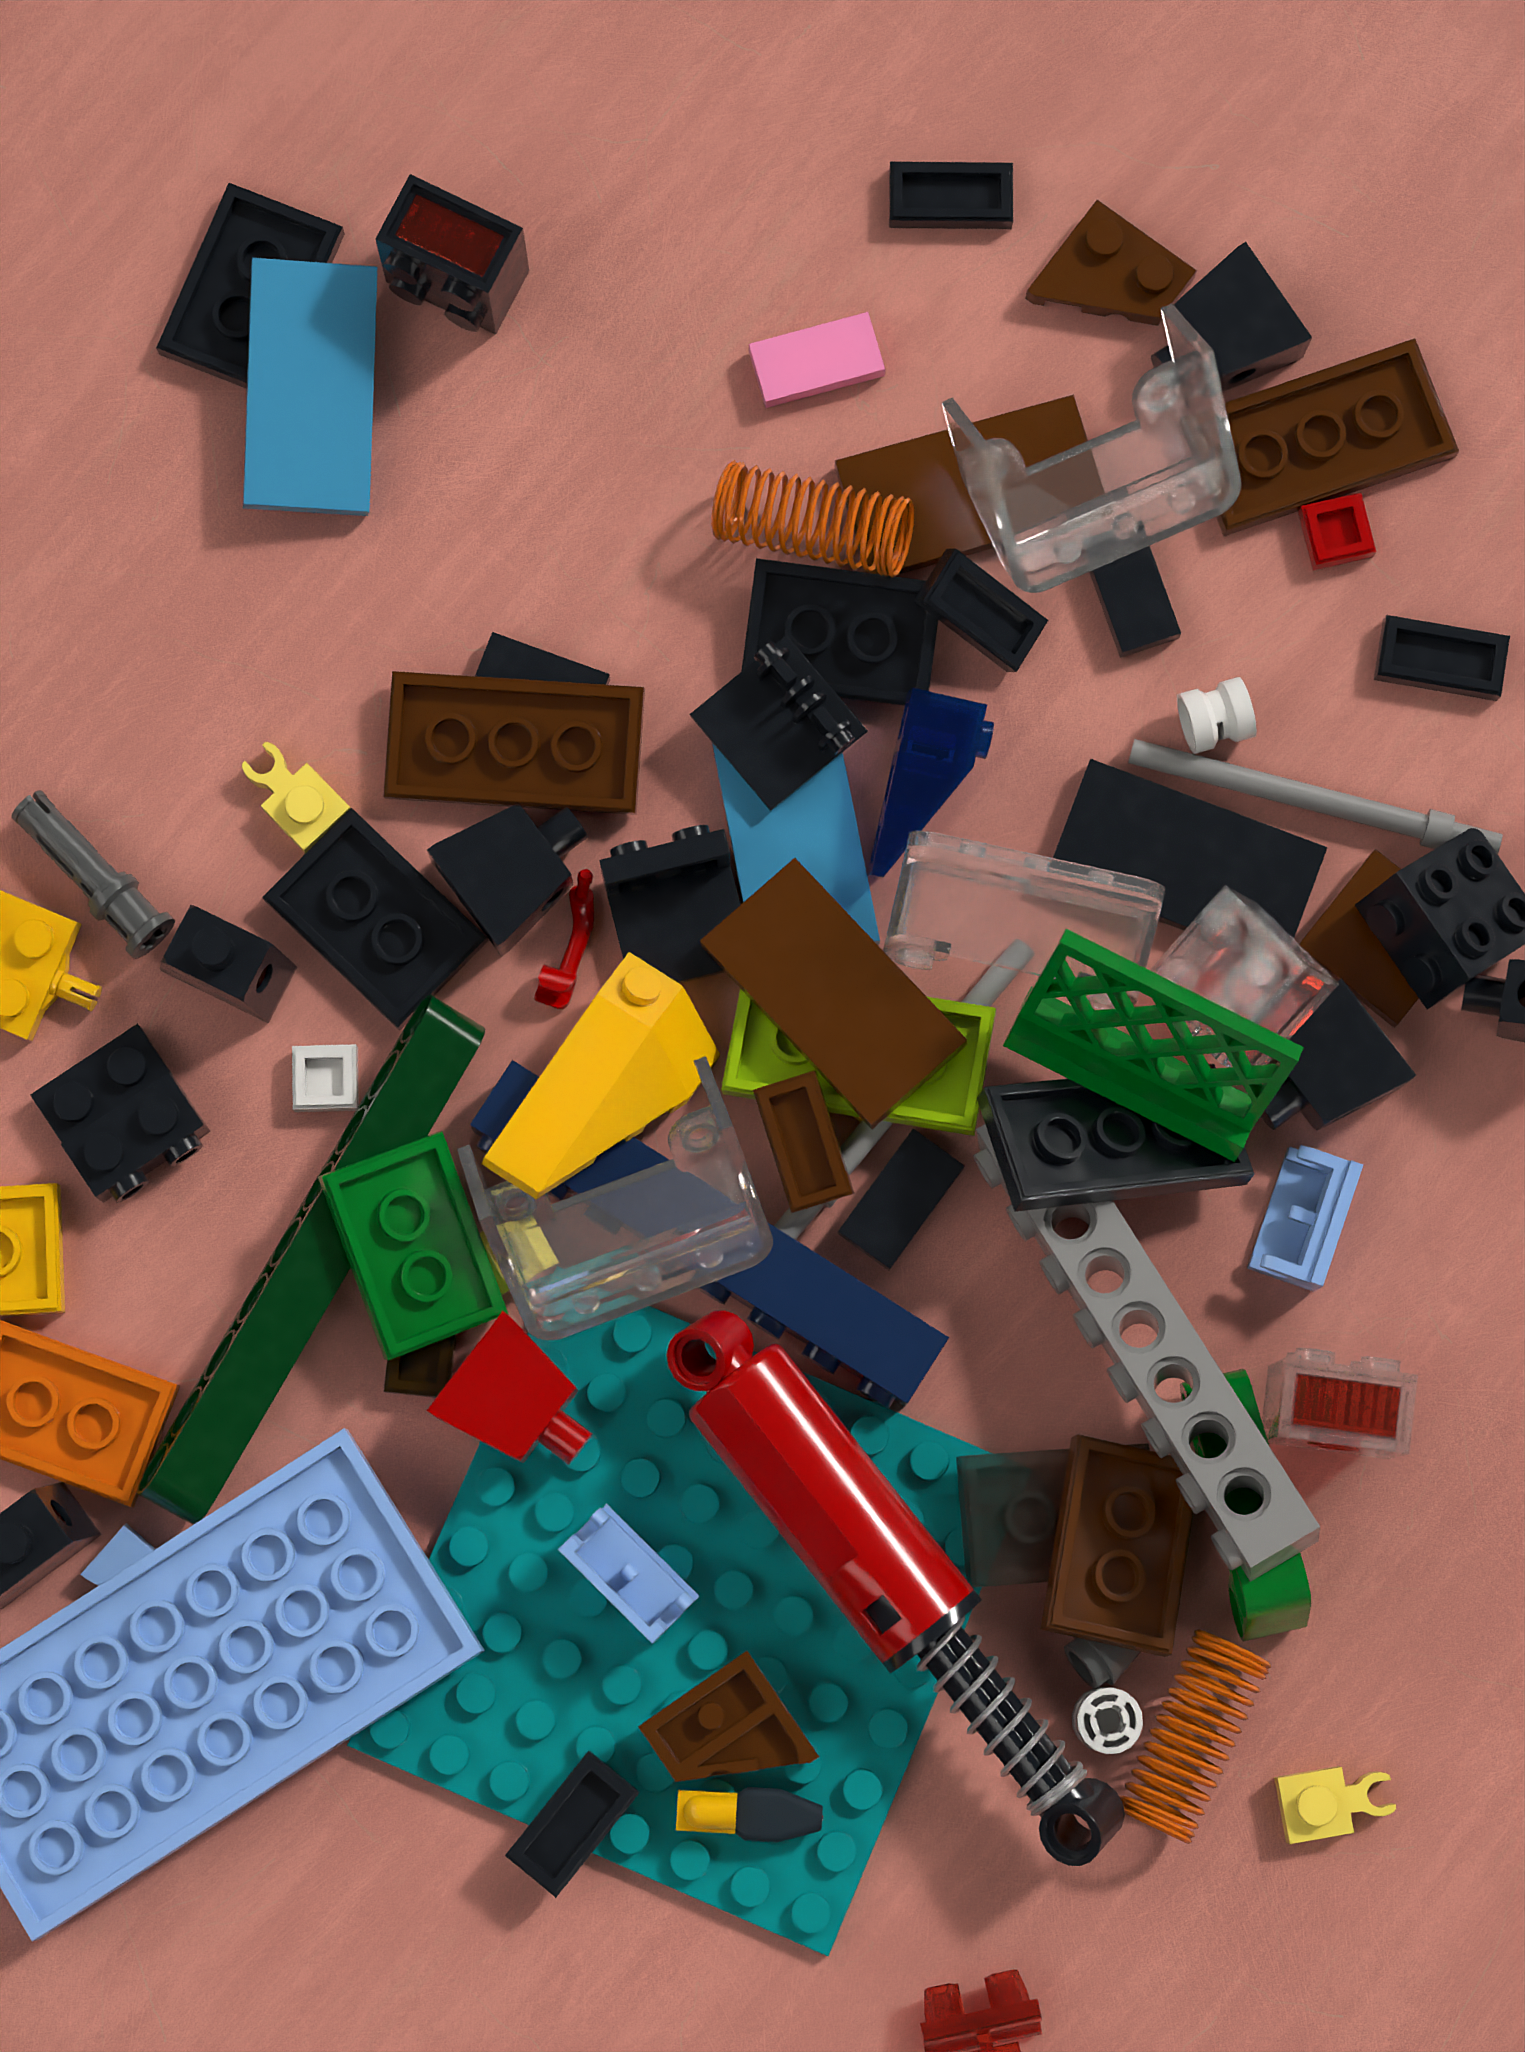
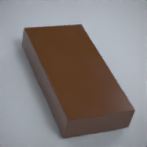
[753,1070,855,1213]

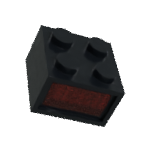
[375,174,529,334]

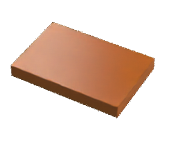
[0,1320,180,1508]

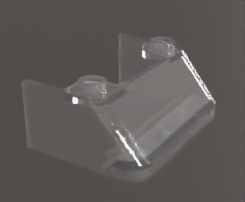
[941,304,1241,593]
[883,831,1166,1010]
[457,1056,773,1340]

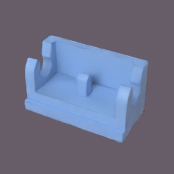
[1247,1145,1363,1292]
[558,1504,699,1643]

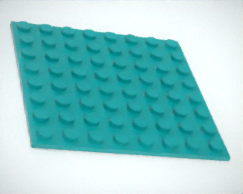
[347,1266,1031,1956]

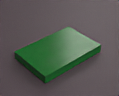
[318,1131,508,1360]

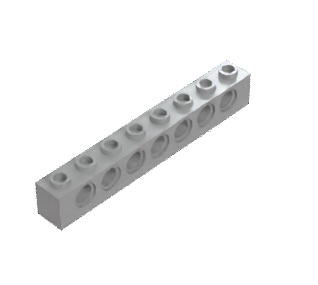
[973,1124,1320,1582]

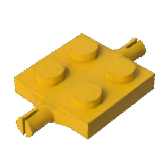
[0,890,102,1041]

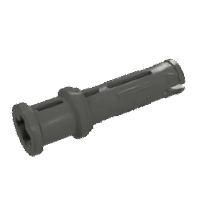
[11,790,175,959]

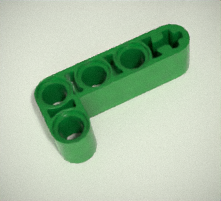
[1180,1369,1311,1642]

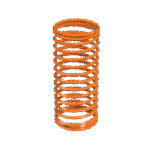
[711,460,915,578]
[1120,1629,1271,1844]

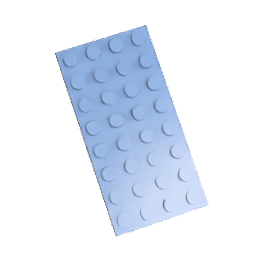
[0,1428,485,1942]

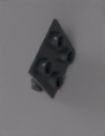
[689,635,868,811]

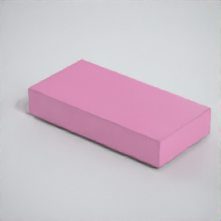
[749,312,885,408]

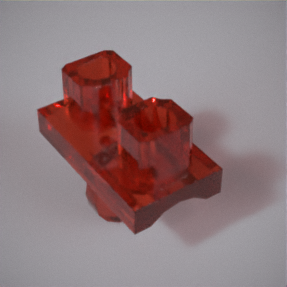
[920,1969,1042,2052]

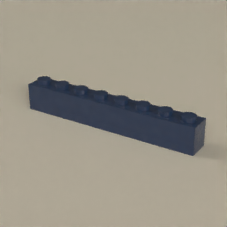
[470,1060,949,1409]

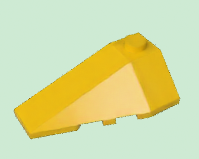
[481,952,720,1199]

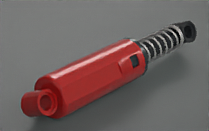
[666,1310,1125,1866]

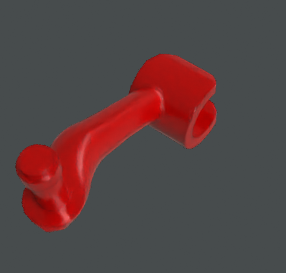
[534,869,594,1009]

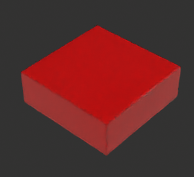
[1298,493,1376,571]

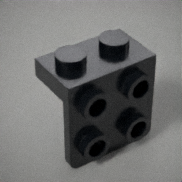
[599,825,740,984]
[1355,828,1525,1010]

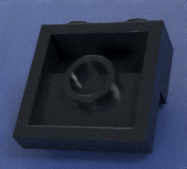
[30,1023,210,1203]

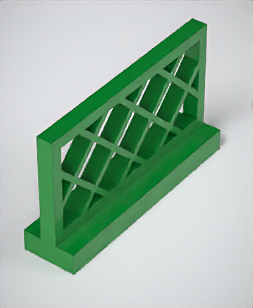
[1003,929,1304,1162]

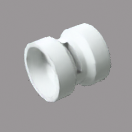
[1177,677,1257,754]
[1072,1687,1143,1754]

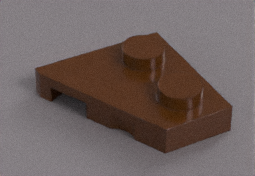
[1025,200,1197,326]
[638,1651,819,1782]

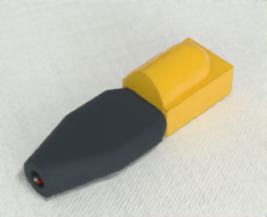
[676,1787,823,1843]

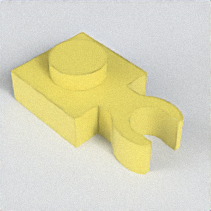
[242,742,350,854]
[1274,1766,1396,1844]

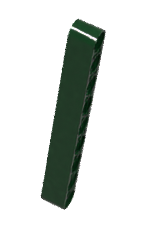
[137,994,485,1525]

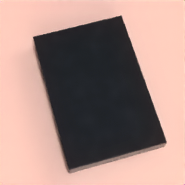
[156,183,345,389]
[741,558,938,709]
[262,808,488,1031]

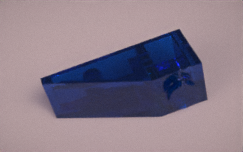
[867,688,994,879]

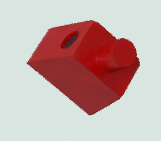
[427,1311,593,1465]

